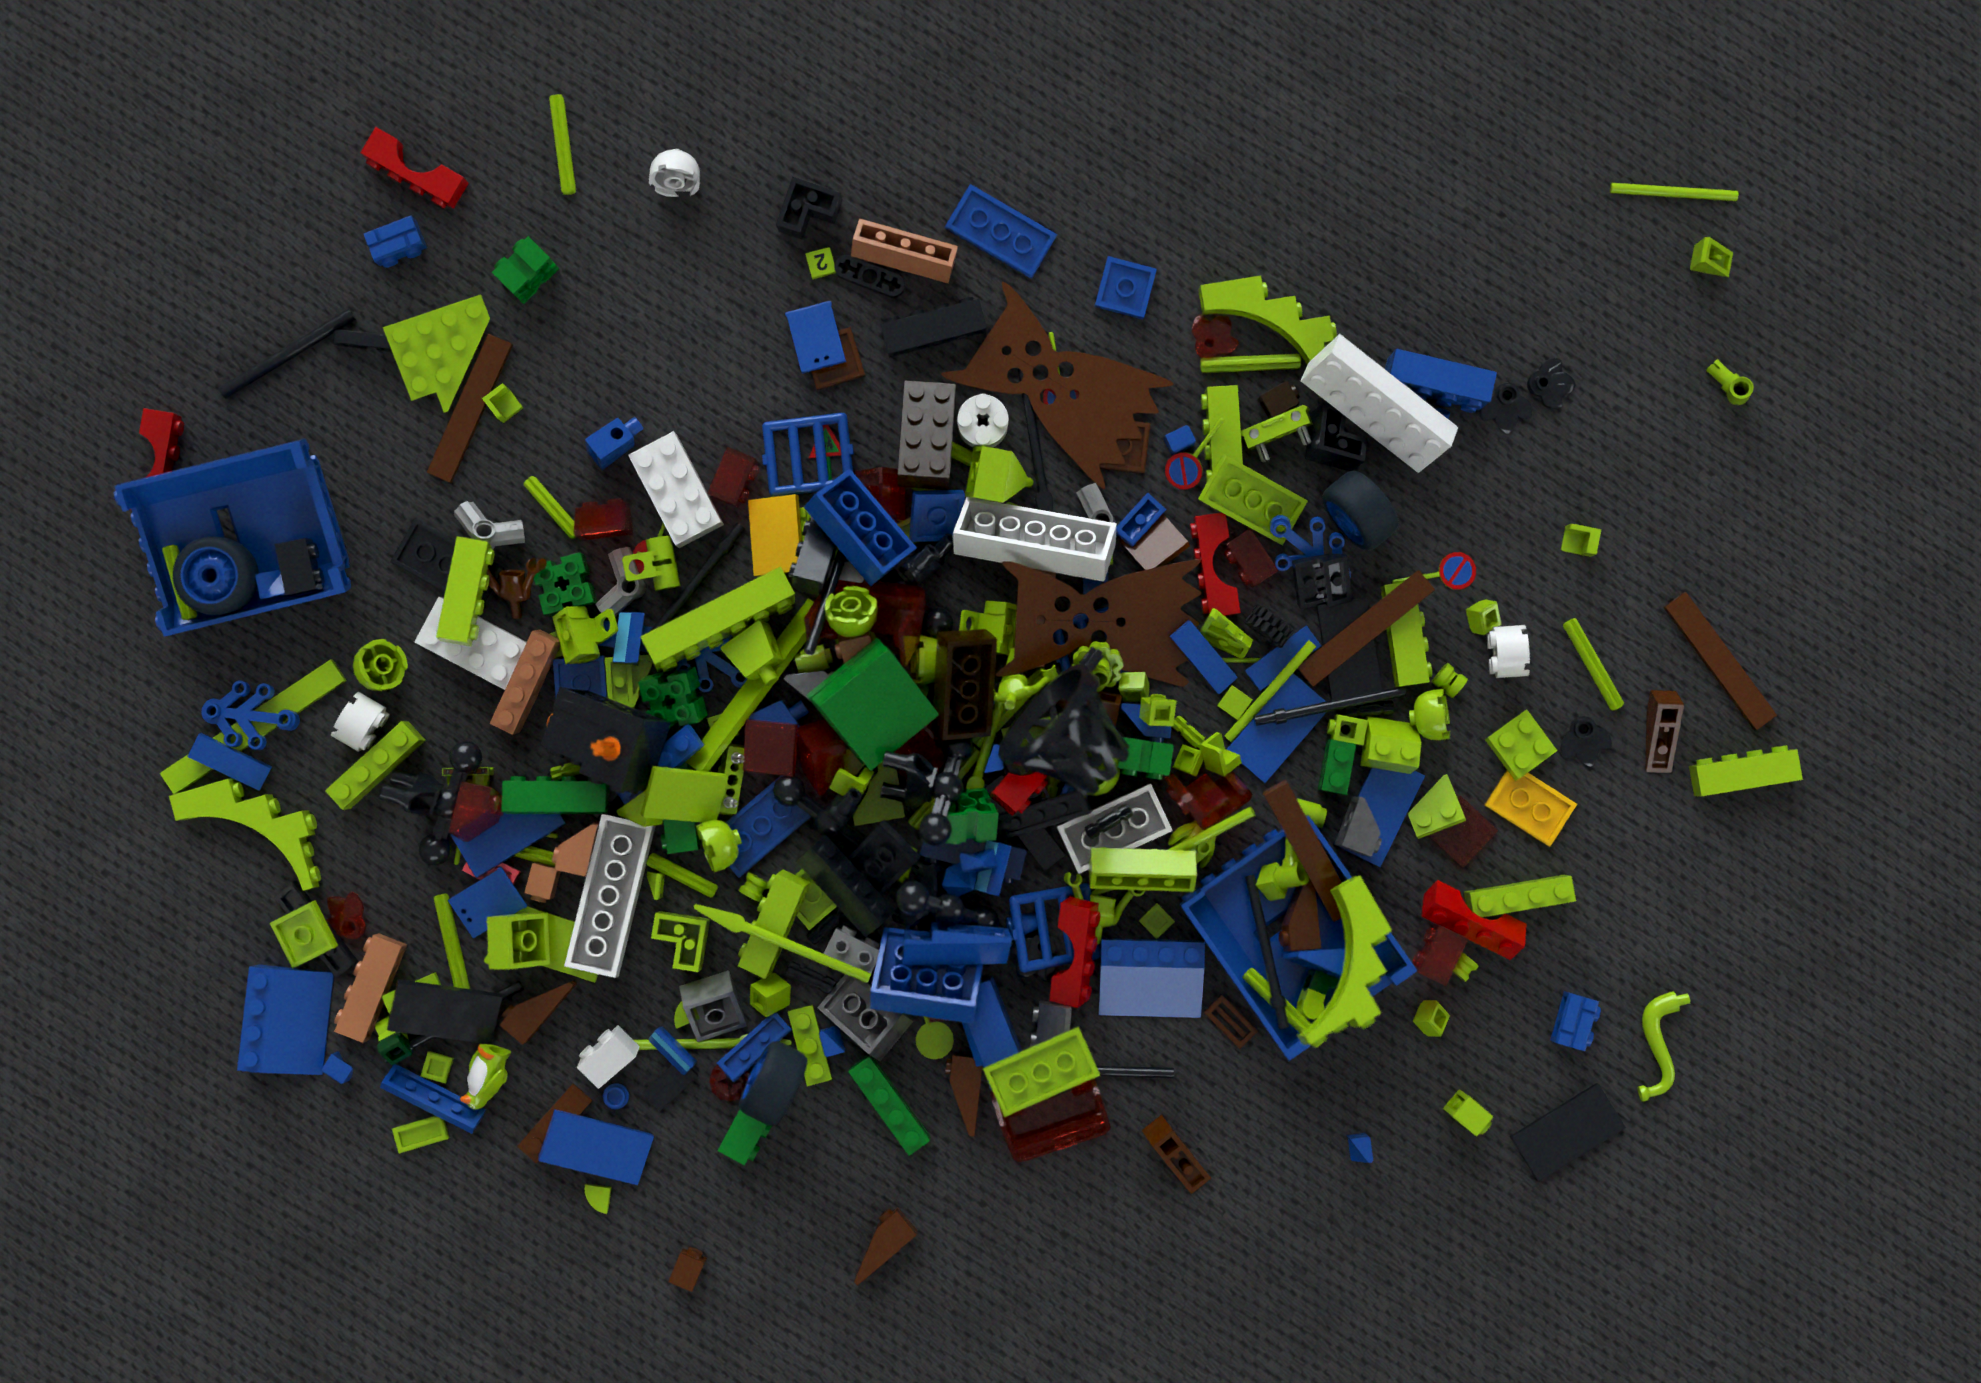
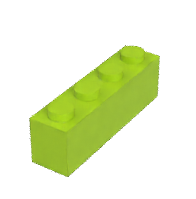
[1201,385,1243,484]
[436,536,494,647]
[1380,582,1432,687]
[325,721,426,810]
[1689,745,1803,796]
[1089,847,1197,892]
[738,869,811,979]
[1464,875,1576,917]

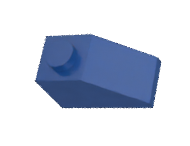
[1120,703,1171,743]

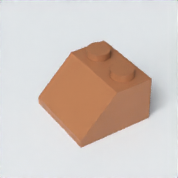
[552,821,600,876]

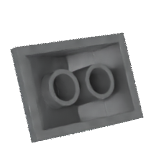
[817,974,913,1061]

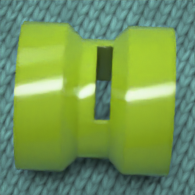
[1432,663,1468,698]

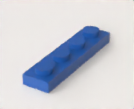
[616,725,705,805]
[380,1064,486,1134]

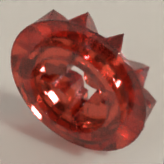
[709,1064,750,1102]

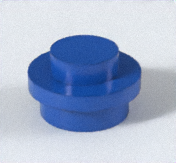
[603,1083,629,1109]

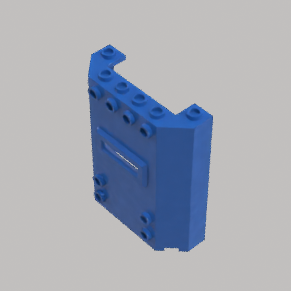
[114,439,351,637]
[1179,816,1417,1061]

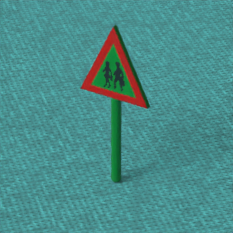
[809,425,841,480]

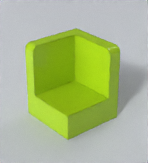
[482,383,523,423]
[1561,524,1601,557]
[1200,732,1242,776]
[829,767,874,796]
[750,973,791,1017]

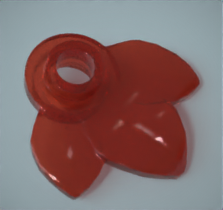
[1192,314,1239,358]
[327,892,366,939]

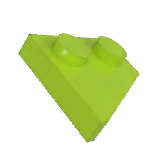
[1199,608,1253,659]
[605,655,653,707]
[1408,774,1466,839]

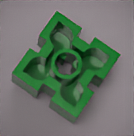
[492,236,559,304]
[534,552,598,617]
[638,666,708,727]
[1117,737,1174,780]
[946,788,998,844]

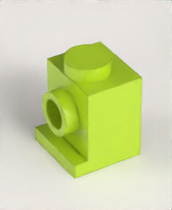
[1139,694,1176,726]
[1327,715,1368,746]

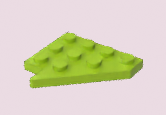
[383,294,490,413]

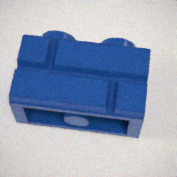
[364,215,427,267]
[1550,991,1601,1051]

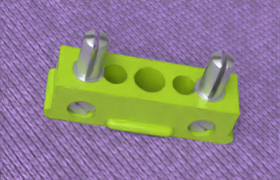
[1241,405,1313,462]
[718,743,747,816]

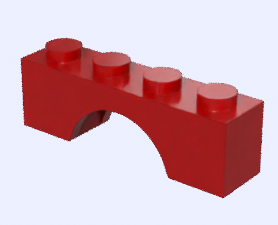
[360,127,468,209]
[130,408,184,510]
[1190,512,1241,617]
[989,735,1070,816]
[1421,880,1526,960]
[1049,897,1101,1008]

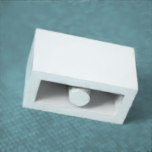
[577,1026,640,1089]

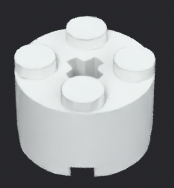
[957,394,1009,448]
[1487,625,1530,678]
[331,692,390,752]

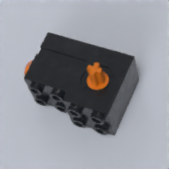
[541,687,671,794]

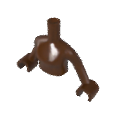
[486,557,547,619]

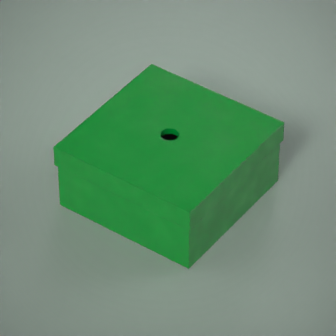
[806,637,939,771]

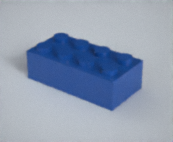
[1385,349,1497,413]
[804,469,917,586]

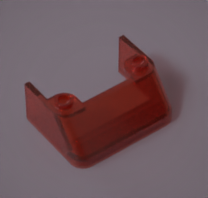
[804,579,926,666]
[990,1078,1111,1162]

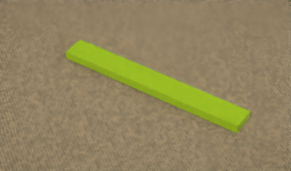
[686,599,819,772]
[160,659,347,794]

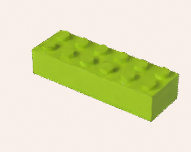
[640,566,795,673]

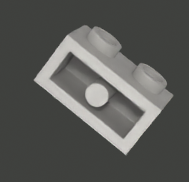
[823,925,880,973]

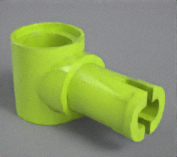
[1706,359,1754,405]
[1275,837,1309,889]

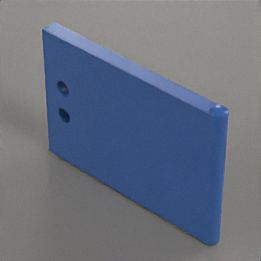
[785,301,846,374]
[448,867,527,938]

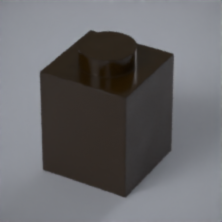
[1258,381,1300,419]

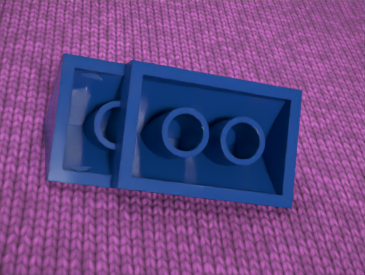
[902,921,1012,965]
[962,976,1023,1090]

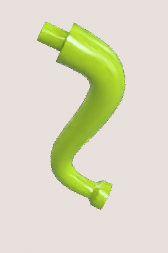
[1637,991,1690,1102]

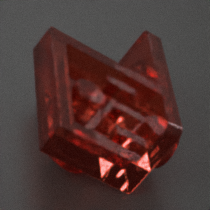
[1224,529,1279,588]

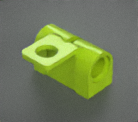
[622,536,681,591]
[959,601,1017,656]
[552,606,618,664]

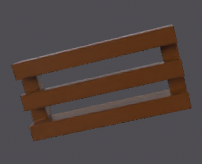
[1204,994,1258,1049]

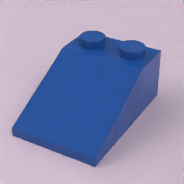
[1282,949,1367,987]

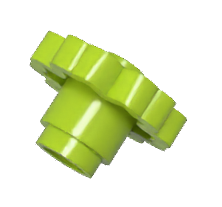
[1072,641,1123,692]

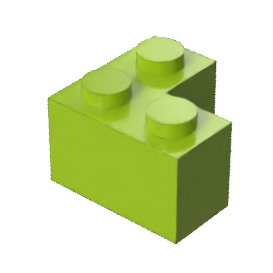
[651,911,710,972]

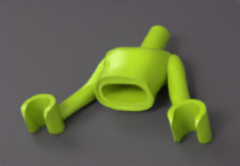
[993,665,1058,710]
[1064,872,1145,944]

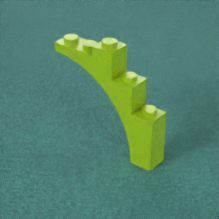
[1198,275,1337,398]
[169,779,321,891]
[1297,876,1392,1047]

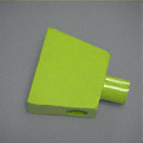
[720,620,783,686]

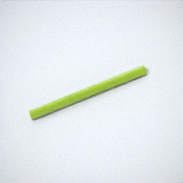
[1610,183,1738,201]
[1224,640,1317,742]

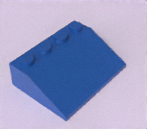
[870,927,983,1024]
[1098,938,1205,1018]
[237,964,334,1075]

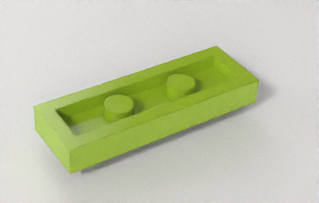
[788,1004,832,1086]

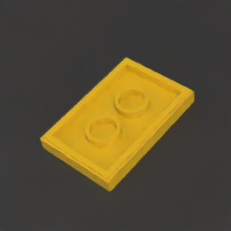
[748,494,802,576]
[1484,770,1577,847]

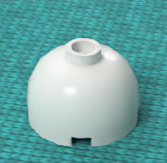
[649,149,700,197]

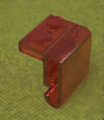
[1164,771,1252,830]

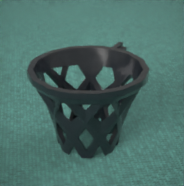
[998,647,1130,796]

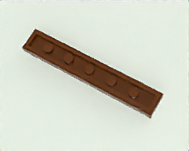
[427,333,513,483]
[1298,570,1435,687]
[1663,592,1777,730]
[1263,780,1342,922]

